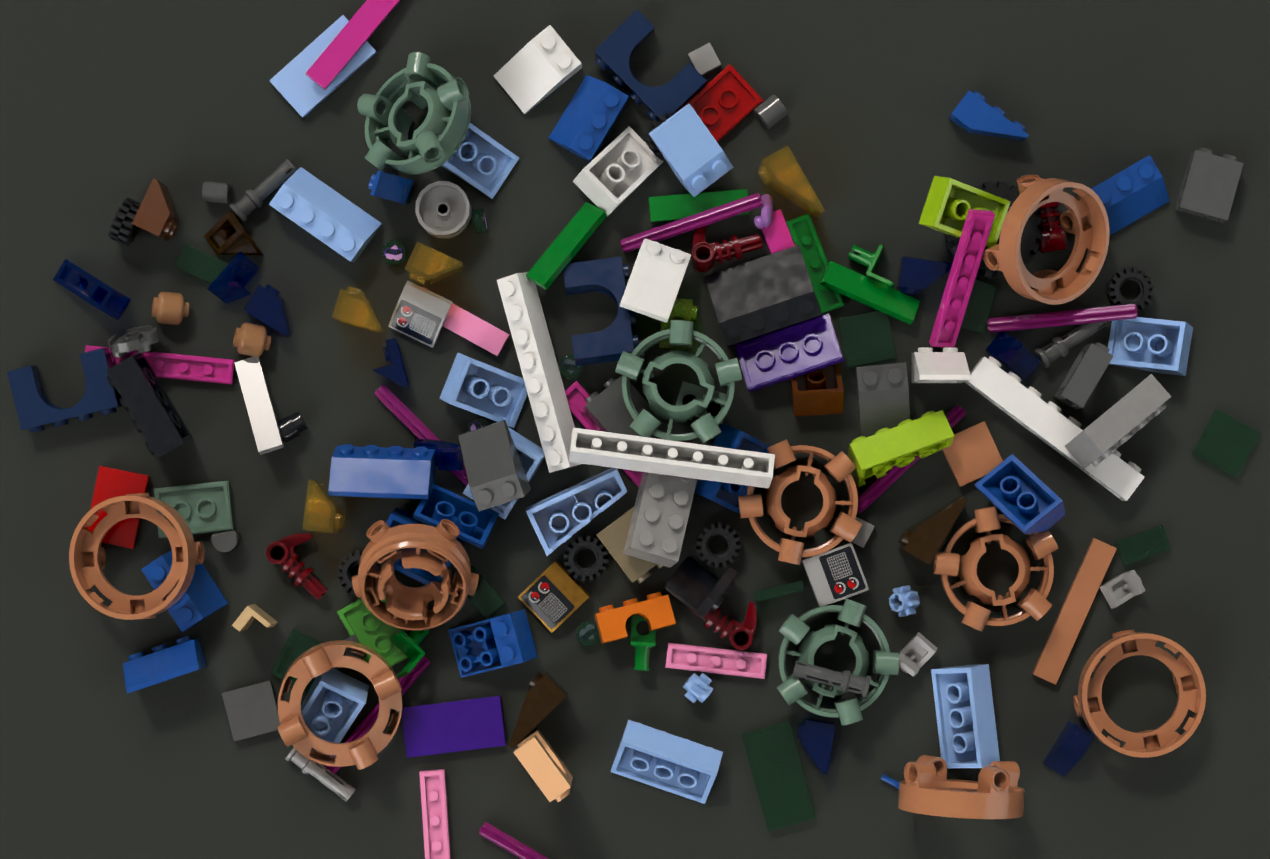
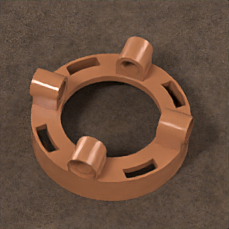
[983,175,1110,305]
[69,493,205,620]
[1073,629,1206,758]
[277,640,402,770]
[898,755,1025,819]

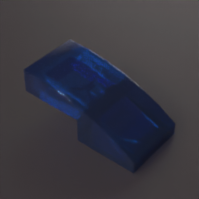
[414,439,464,471]

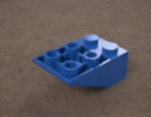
[448,609,538,678]

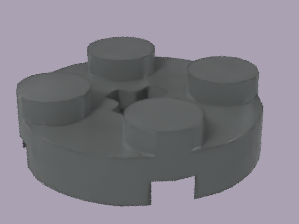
[108,325,159,357]

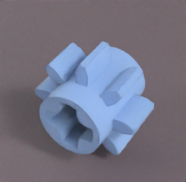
[889,585,920,617]
[683,673,714,703]

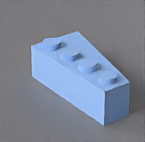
[526,468,627,556]

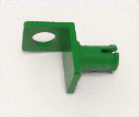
[848,244,895,289]
[630,615,656,671]
[390,629,430,679]

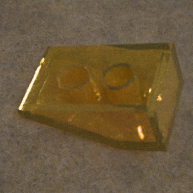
[758,145,825,219]

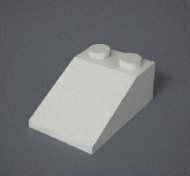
[494,25,582,114]
[573,126,664,217]
[620,238,691,323]
[912,347,971,383]

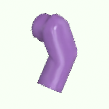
[754,194,773,229]

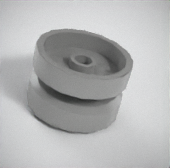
[415,181,472,239]

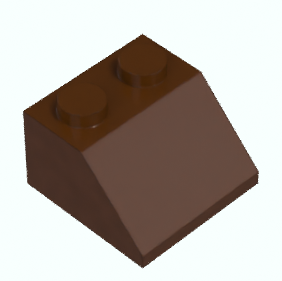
[132,178,179,241]
[790,363,844,417]

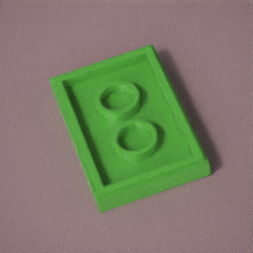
[337,597,408,667]

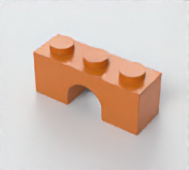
[594,592,676,644]

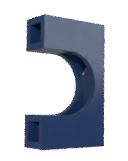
[594,10,707,122]
[563,256,639,366]
[7,348,122,433]

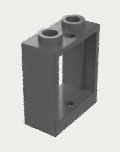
[1054,342,1113,410]

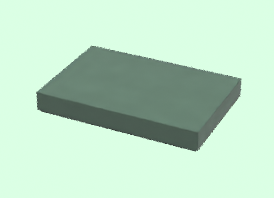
[154,481,234,538]

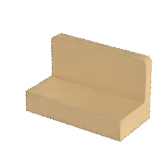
[232,604,278,632]

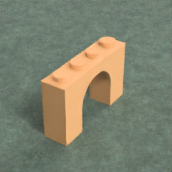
[514,729,573,802]

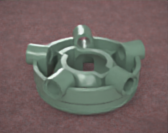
[357,52,471,175]
[615,320,742,444]
[777,598,899,725]

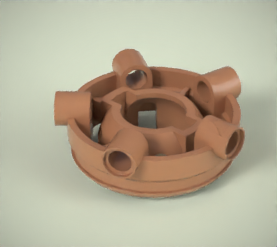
[738,439,862,565]
[934,506,1058,632]
[352,519,479,630]

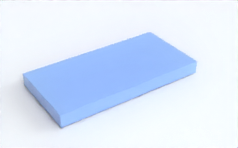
[269,15,377,119]

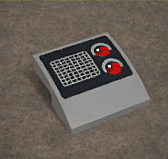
[388,281,453,348]
[802,543,869,607]

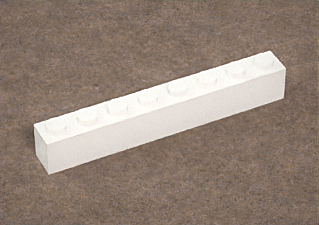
[497,272,581,473]
[965,356,1145,501]
[568,428,775,489]

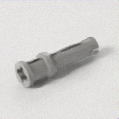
[285,748,356,802]

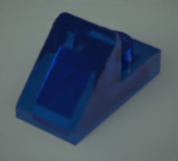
[207,251,260,304]
[986,332,1041,381]
[373,338,410,388]

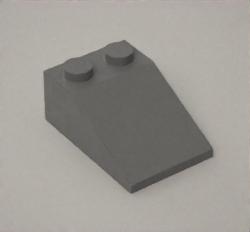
[854,362,910,438]
[458,420,531,511]

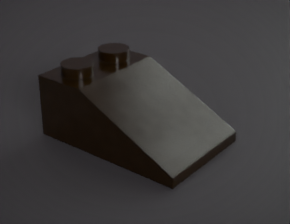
[898,497,968,565]
[509,672,568,749]

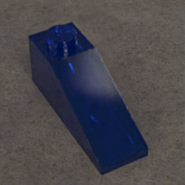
[53,259,131,320]

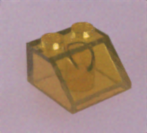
[405,242,466,285]
[332,286,386,335]
[302,480,344,533]

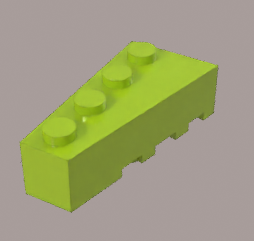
[847,410,954,487]

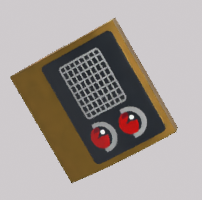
[518,560,590,633]

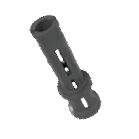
[229,159,297,222]
[1034,321,1107,368]
[793,660,871,698]

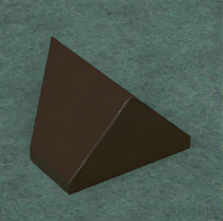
[204,211,263,256]

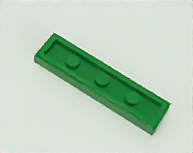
[649,189,750,223]
[526,202,607,290]
[786,213,845,314]
[820,261,920,325]

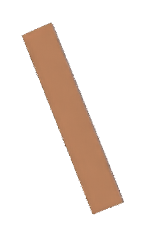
[1032,538,1117,685]

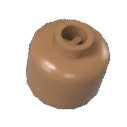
[152,291,189,325]
[233,323,271,357]

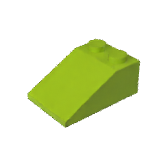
[918,176,1011,248]

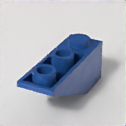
[948,90,1029,141]
[368,171,415,204]

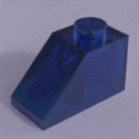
[896,256,952,295]
[244,284,292,338]
[797,718,835,774]
[1043,721,1095,777]

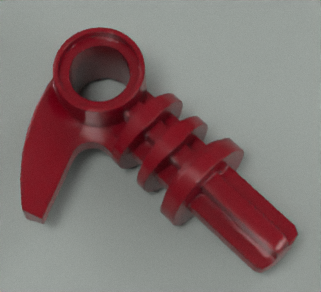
[1038,202,1067,253]
[692,226,763,272]
[266,533,327,600]
[688,602,757,650]

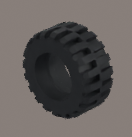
[944,182,1043,279]

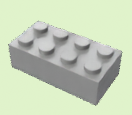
[1065,374,1171,469]
[623,472,697,568]

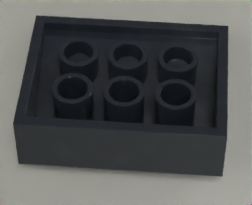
[705,245,822,347]

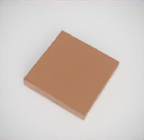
[942,421,1003,487]

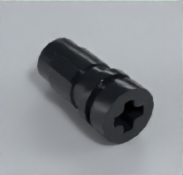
[265,411,308,455]

